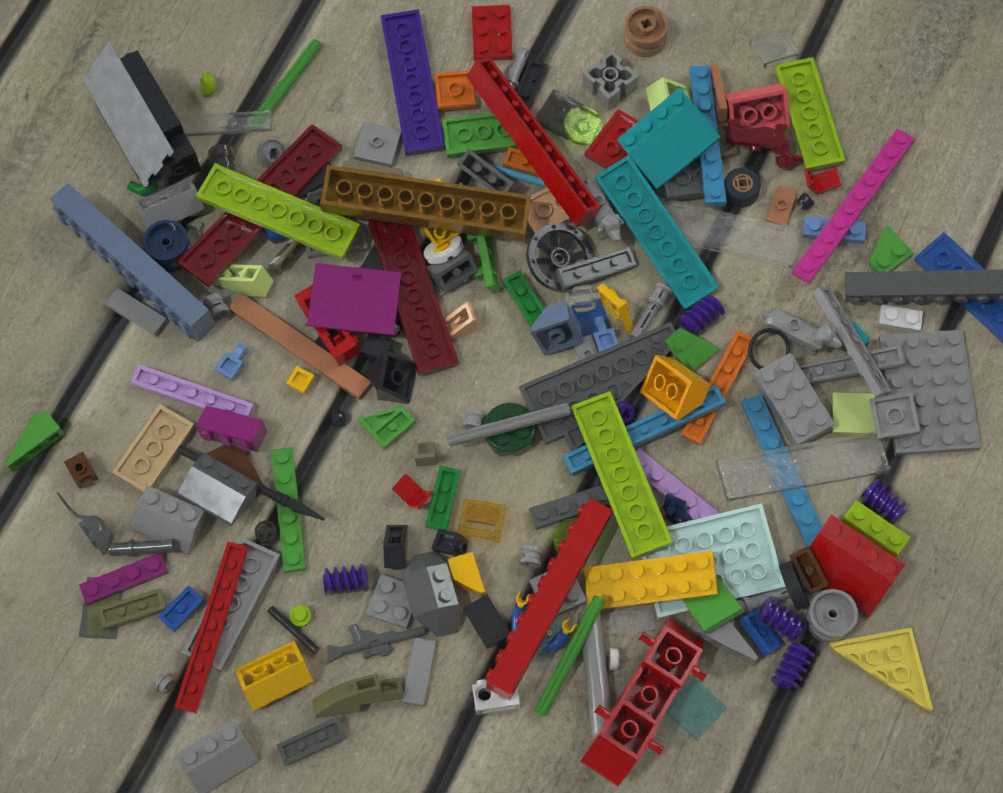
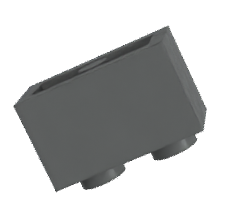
[427,248,478,291]

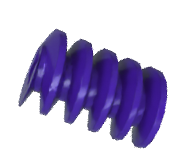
[679,295,726,334]
[860,479,908,525]
[323,564,369,596]
[758,596,807,642]
[771,641,815,691]

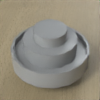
[256,139,286,168]

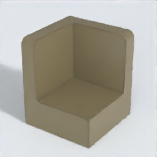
[413,439,437,467]

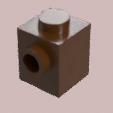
[64,452,98,489]

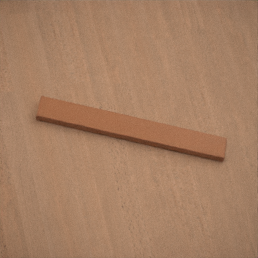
[228,293,372,400]

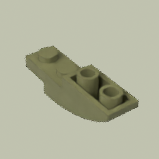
[312,674,404,718]

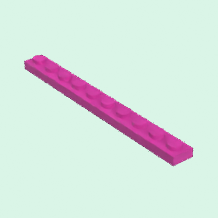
[792,129,914,284]

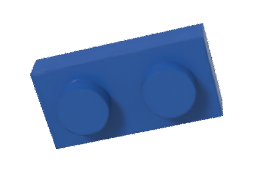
[158,585,205,633]
[739,610,783,657]

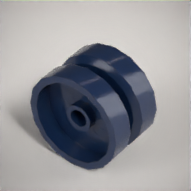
[143,220,191,272]

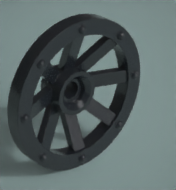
[526,223,594,292]

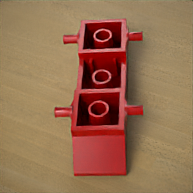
[580,617,708,787]

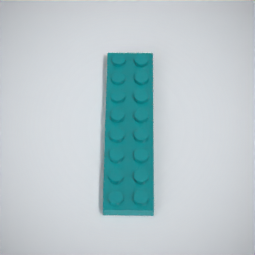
[595,155,719,310]

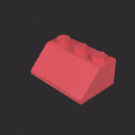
[725,83,791,130]

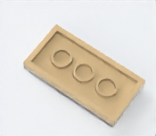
[112,404,195,493]

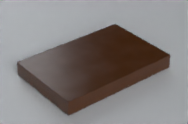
[206,445,263,498]

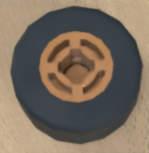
[724,167,761,208]

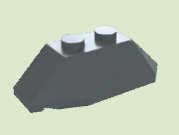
[402,551,459,637]

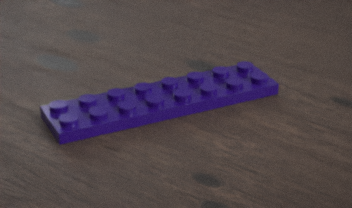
[381,9,445,156]

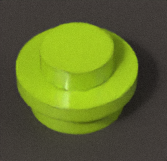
[290,605,312,627]

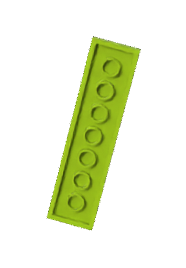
[196,163,361,261]
[571,391,673,560]

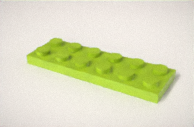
[774,57,845,171]

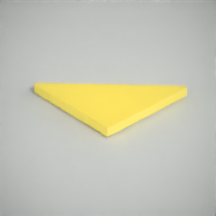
[828,627,933,712]

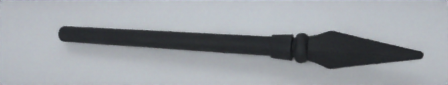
[177,446,325,521]

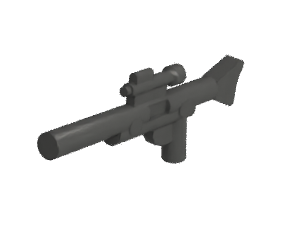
[327,624,426,663]

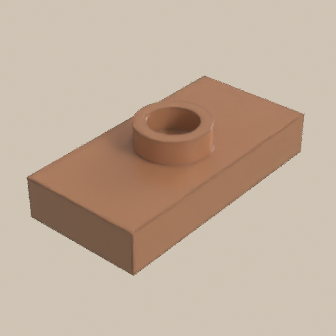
[765,185,797,229]

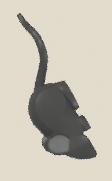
[57,492,114,555]

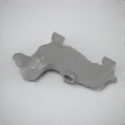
[584,178,624,241]
[760,308,842,356]

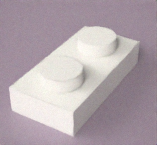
[878,304,923,333]

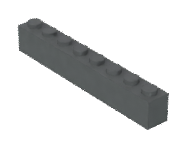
[845,270,1003,305]

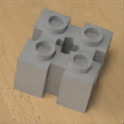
[582,50,639,110]

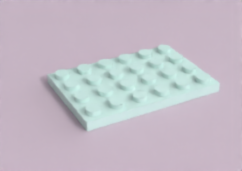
[642,503,785,619]

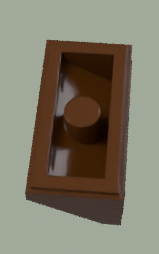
[789,546,829,594]

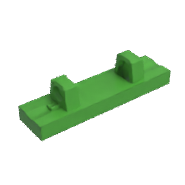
[467,234,501,294]

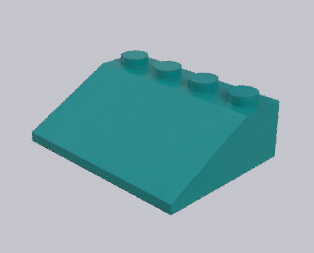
[617,87,721,190]

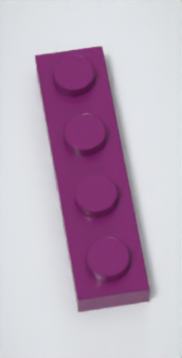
[79,553,169,606]

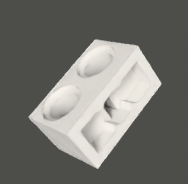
[472,679,520,715]

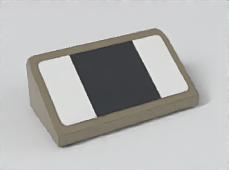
[268,239,304,274]

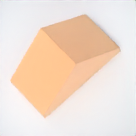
[444,302,477,340]

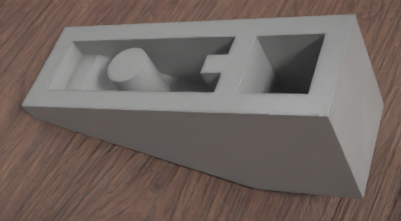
[695,621,758,665]

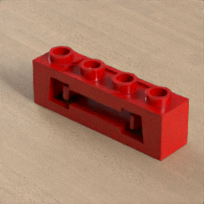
[294,285,360,366]

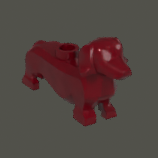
[722,119,803,169]

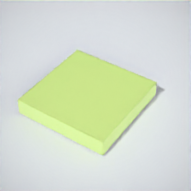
[832,392,876,436]

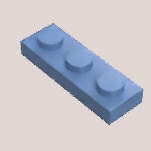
[802,216,866,244]

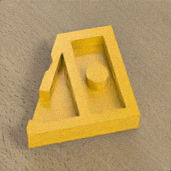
[596,283,634,335]

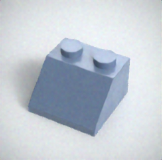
[530,300,583,356]

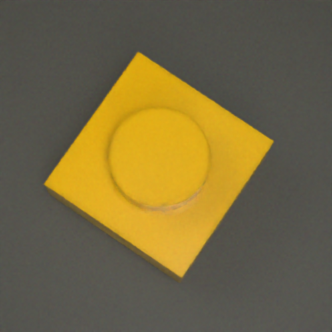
[286,366,315,395]

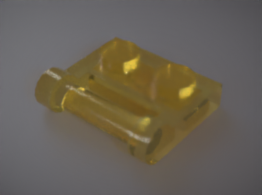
[457,498,506,543]

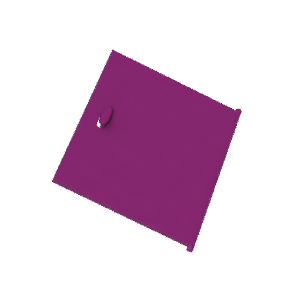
[305,263,401,336]

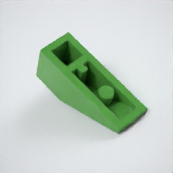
[6,410,65,473]

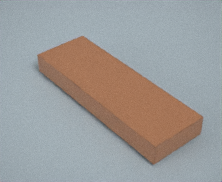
[710,63,728,122]

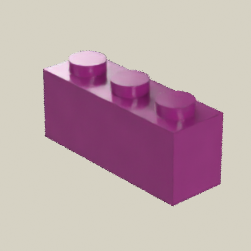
[196,405,267,452]

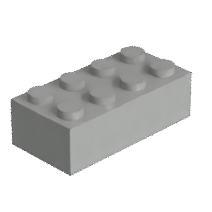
[753,353,835,450]

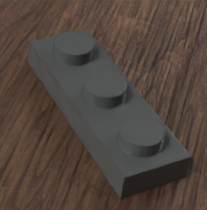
[276,717,347,766]

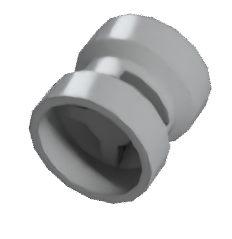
[203,293,230,321]

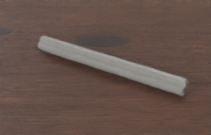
[447,403,571,447]

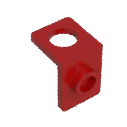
[804,168,841,195]
[392,474,432,509]

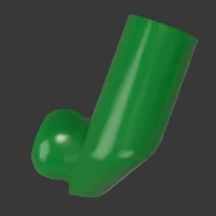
[127,181,158,197]

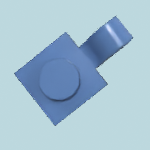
[593,316,618,352]
[214,343,248,381]

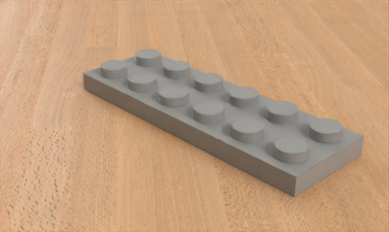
[182,537,281,672]

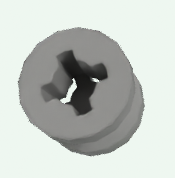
[462,409,486,430]
[520,545,544,568]

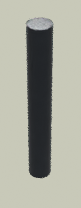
[267,606,320,655]

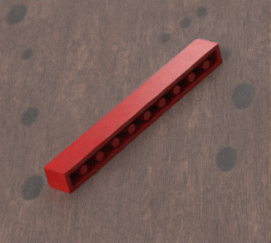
[467,57,601,227]
[485,498,612,701]

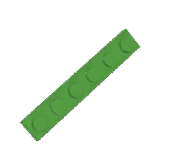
[271,447,306,573]

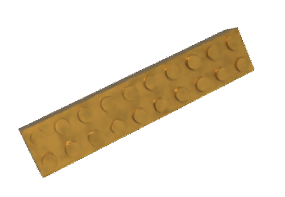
[320,165,531,242]

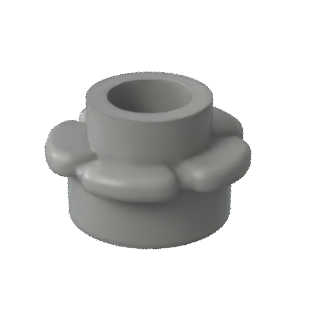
[155,673,175,694]

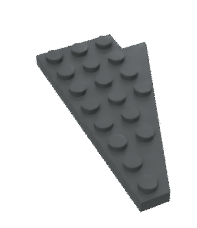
[519,322,675,451]

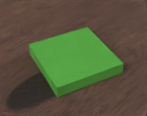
[683,578,743,635]

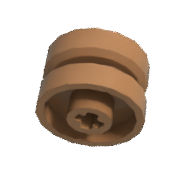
[624,6,668,57]

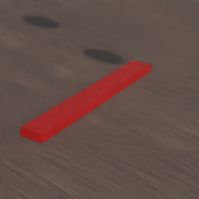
[175,541,249,714]

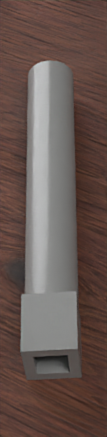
[578,606,611,739]

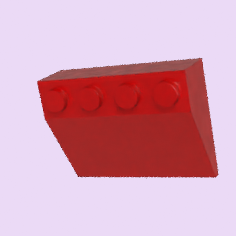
[809,514,906,618]

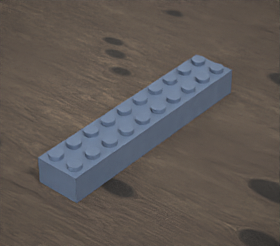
[50,183,215,342]

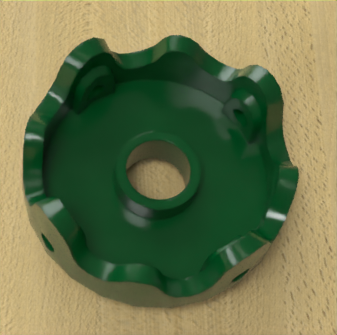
[484,403,536,456]

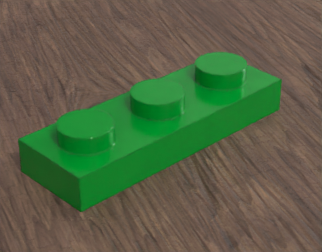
[502,270,544,328]
[425,466,461,531]

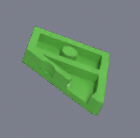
[868,225,913,272]
[664,328,719,372]
[357,406,416,450]

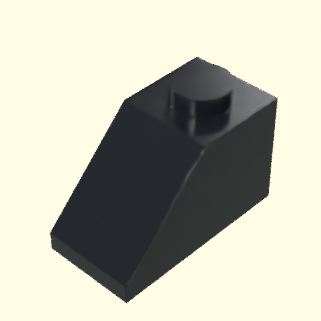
[383,525,408,570]

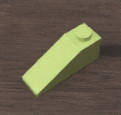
[213,264,273,297]

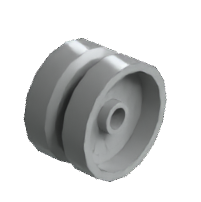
[805,589,858,643]

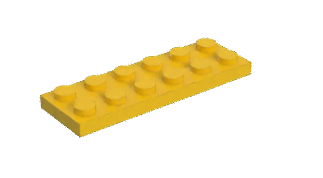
[584,551,719,610]

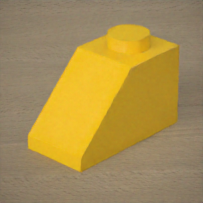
[448,552,486,598]

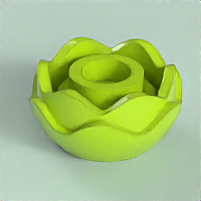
[199,72,216,96]

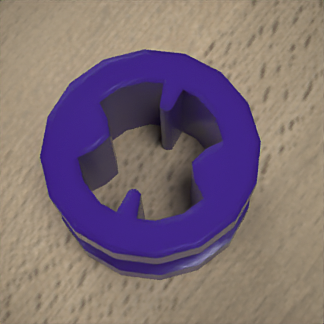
[616,402,634,423]

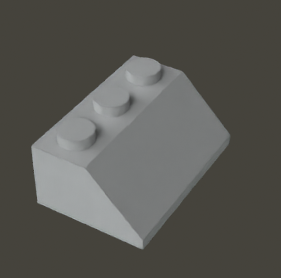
[134,178,205,229]
[132,485,209,555]
[175,719,259,793]

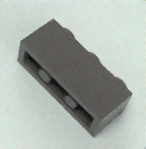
[456,148,520,193]

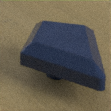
[663,494,688,524]

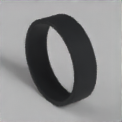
[779,561,810,610]

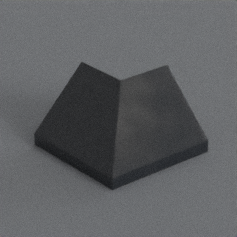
[366,350,416,404]

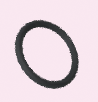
[748,328,791,370]

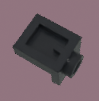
[431,529,469,557]

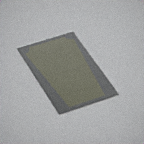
[79,577,123,639]

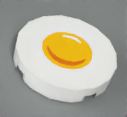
[423,236,464,264]

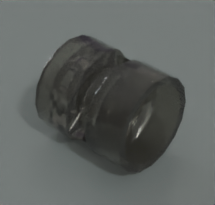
[208,144,237,172]

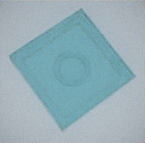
[666,677,727,741]

